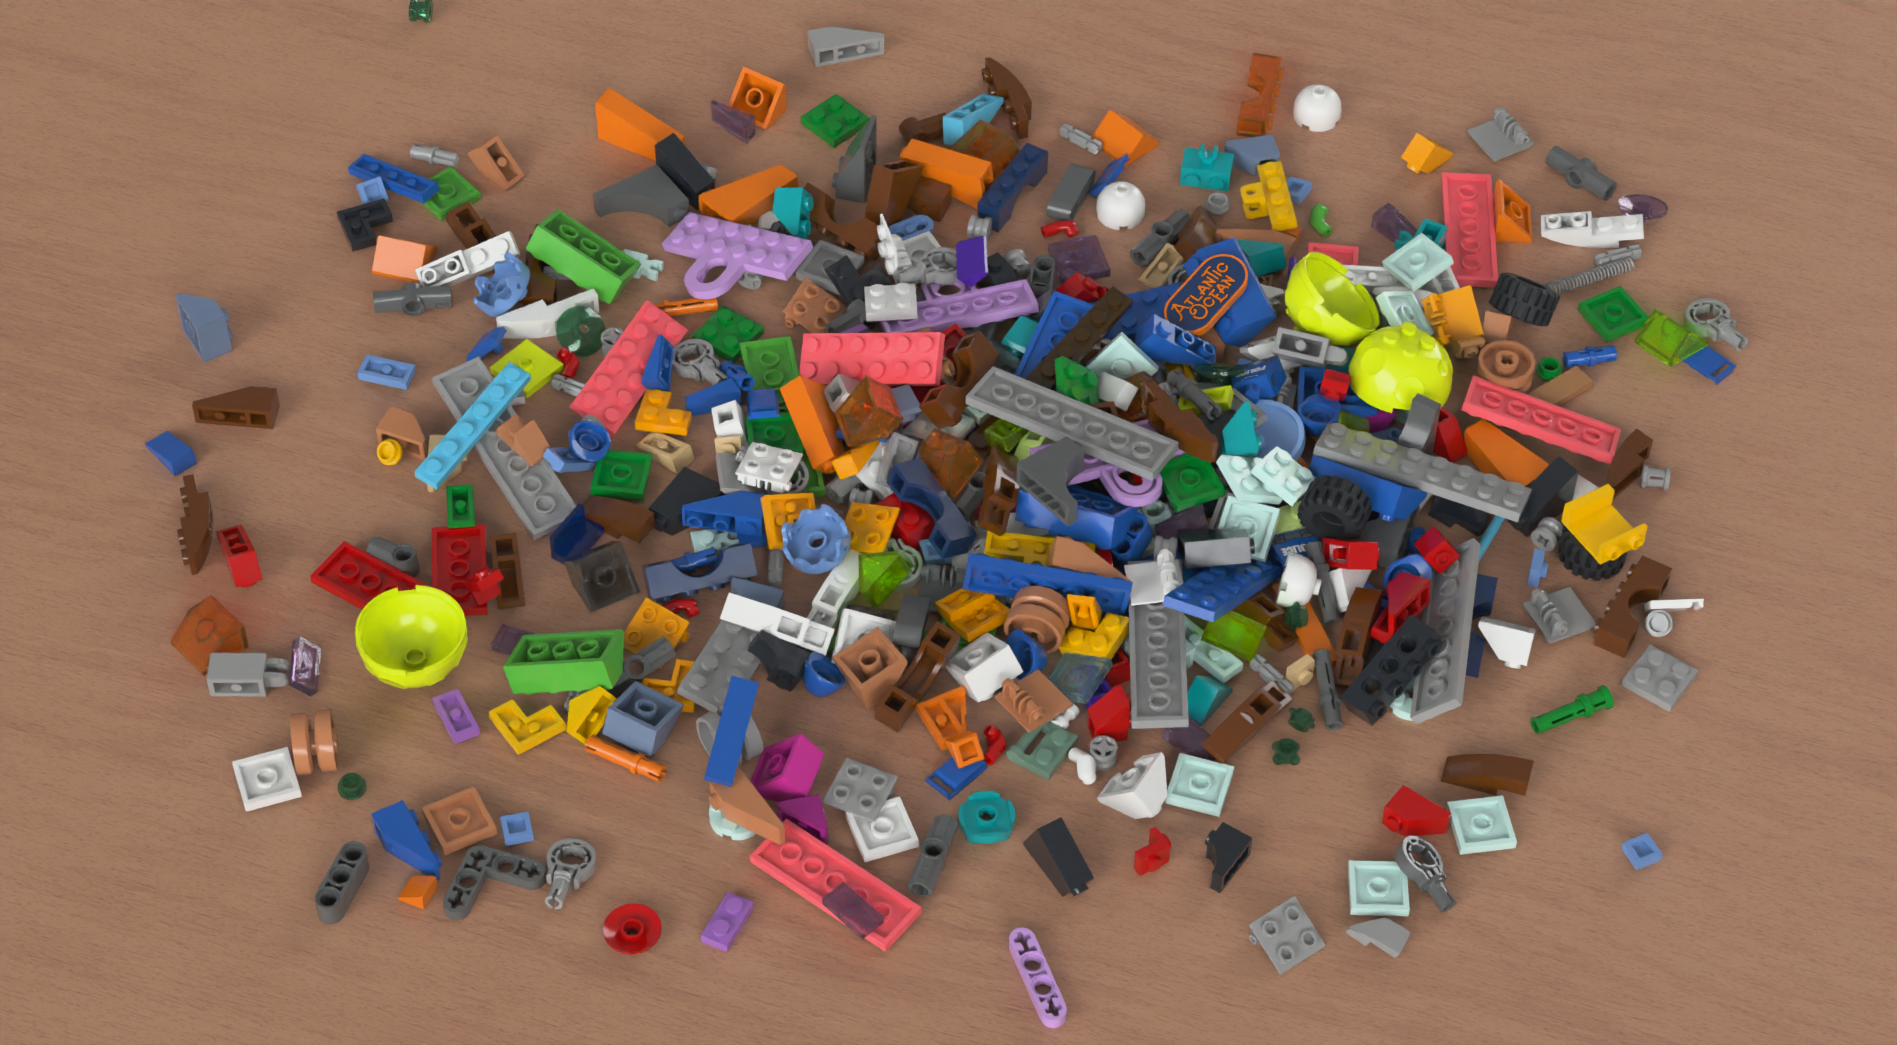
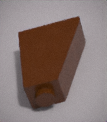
[865,159,923,228]

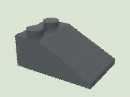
[832,115,877,203]

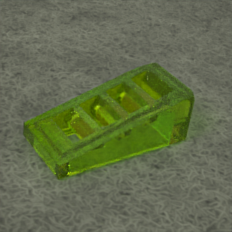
[984,418,1030,452]

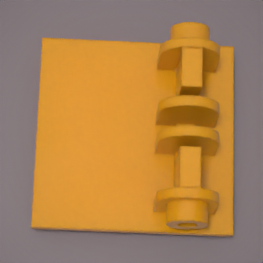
[1421,285,1484,346]
[844,502,900,555]
[624,598,690,669]

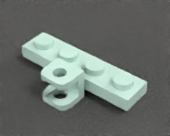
[1184,615,1243,684]

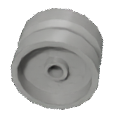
[696,704,763,767]

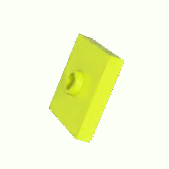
[490,339,564,398]

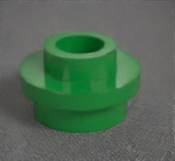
[1536,357,1562,381]

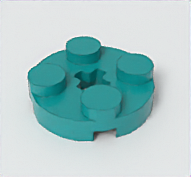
[958,791,1015,844]

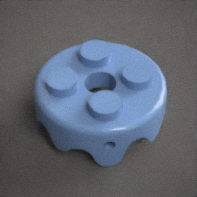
[473,252,530,317]
[781,504,851,574]

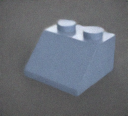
[175,293,233,363]
[602,681,684,758]

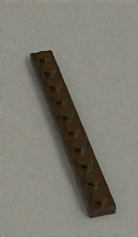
[946,286,1133,482]

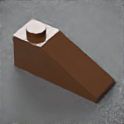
[907,176,952,222]
[192,386,280,429]

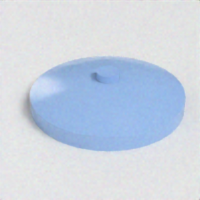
[1214,399,1306,472]

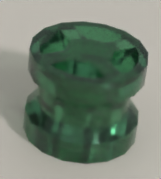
[409,0,433,23]

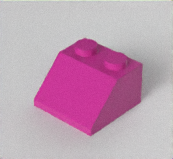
[750,733,824,802]

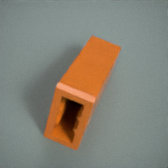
[595,88,685,162]
[900,139,994,209]
[698,164,798,226]
[780,375,845,474]
[1464,419,1550,488]

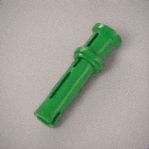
[1530,685,1614,735]

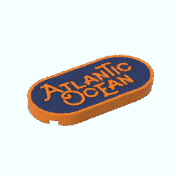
[1164,254,1248,336]

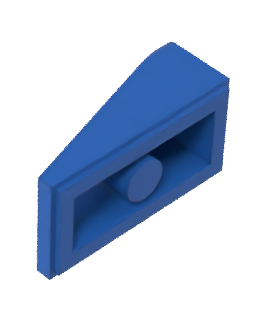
[641,334,674,392]
[685,378,741,416]
[145,431,197,476]

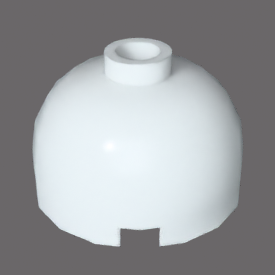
[1293,85,1342,132]
[1096,181,1145,230]
[1276,552,1322,608]

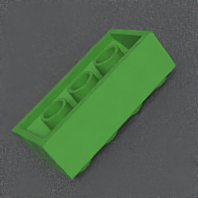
[525,209,641,305]
[503,629,624,695]

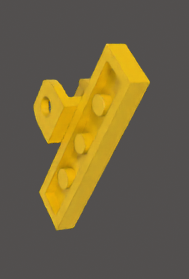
[1240,161,1298,231]
[984,531,1095,567]

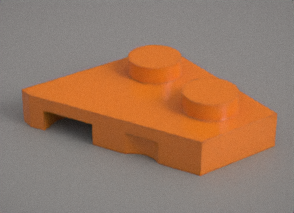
[916,685,967,751]

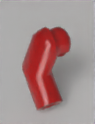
[1041,220,1079,238]
[556,347,580,380]
[661,599,700,618]
[983,724,1007,765]

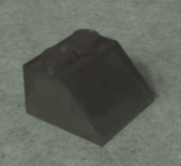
[564,541,640,612]

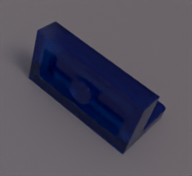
[549,503,604,569]

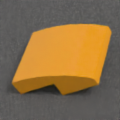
[934,588,1011,642]

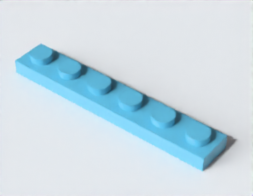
[415,362,531,490]

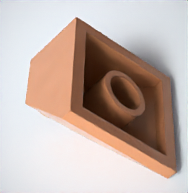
[832,627,908,710]

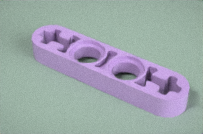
[1009,927,1067,1028]

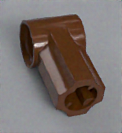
[899,113,946,143]

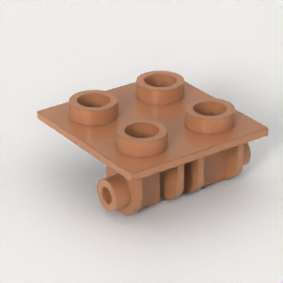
[783,277,847,333]
[995,669,1073,733]

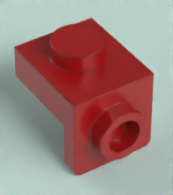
[1319,369,1351,401]
[465,567,504,605]
[1134,826,1171,876]

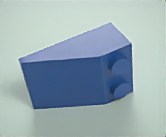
[1296,367,1377,423]

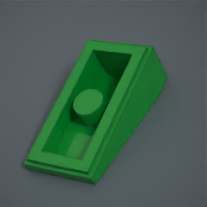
[446,484,475,528]

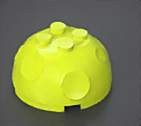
[1285,252,1380,347]
[1348,322,1453,413]
[355,585,468,689]

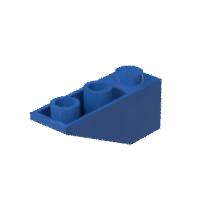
[1135,314,1216,368]
[682,491,765,536]
[371,800,442,881]

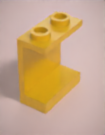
[1561,484,1648,565]

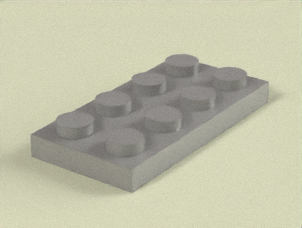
[677,620,761,713]

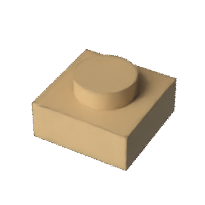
[714,434,743,455]
[1286,654,1315,690]

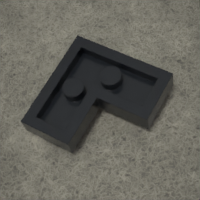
[337,198,393,252]
[824,255,893,306]

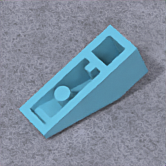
[943,93,1004,149]

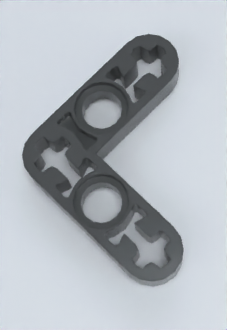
[443,845,546,920]

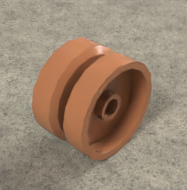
[1475,340,1535,394]
[1004,586,1071,654]
[290,709,339,776]

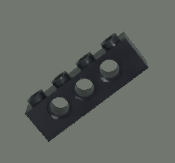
[1340,615,1443,726]

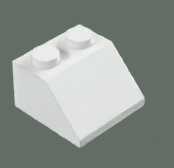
[945,632,1023,703]

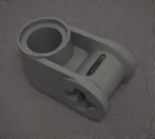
[1028,255,1055,299]

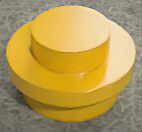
[377,439,403,466]

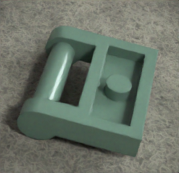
[1006,721,1078,780]

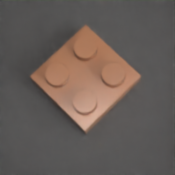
[421,786,498,856]

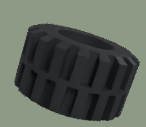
[1489,273,1560,326]
[1297,475,1372,540]
[1558,525,1627,581]

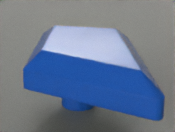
[466,327,507,362]

